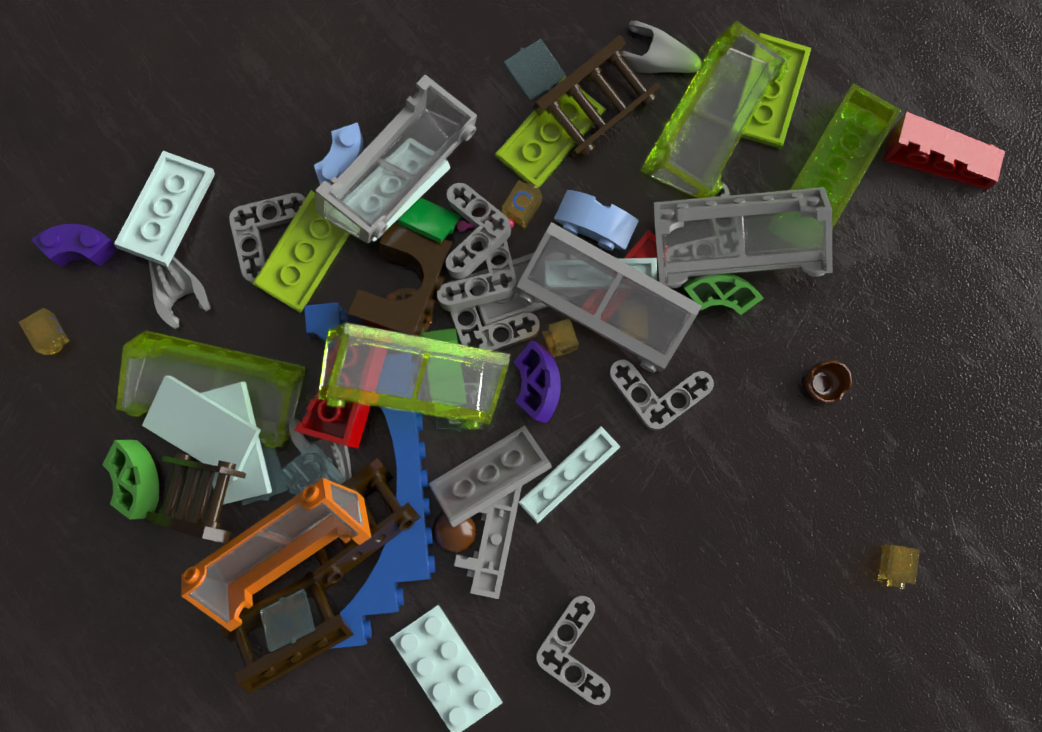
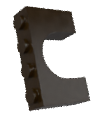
[348,222,452,348]

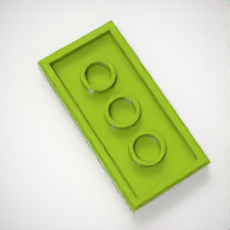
[729,33,811,149]
[495,76,606,190]
[252,190,353,313]

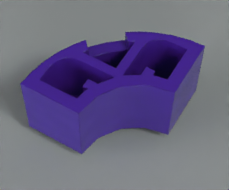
[31,224,119,267]
[514,340,561,423]

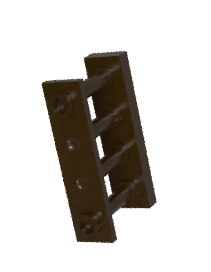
[532,35,661,158]
[145,452,246,544]
[284,458,421,587]
[217,571,354,694]

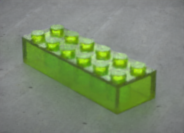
[766,83,901,250]

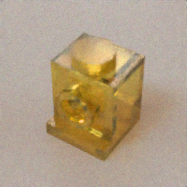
[542,318,579,358]

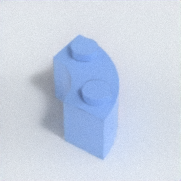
[314,123,364,185]
[554,190,639,251]

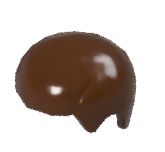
[805,360,852,404]
[432,511,477,554]

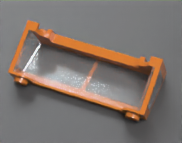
[181,478,371,632]

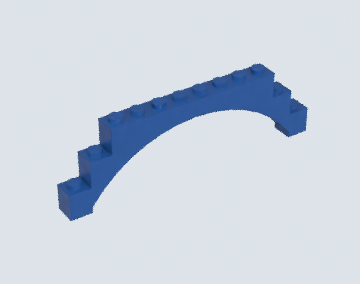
[304,303,436,649]

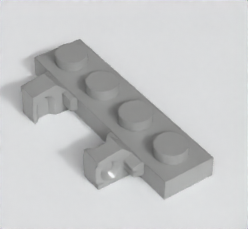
[454,486,522,599]

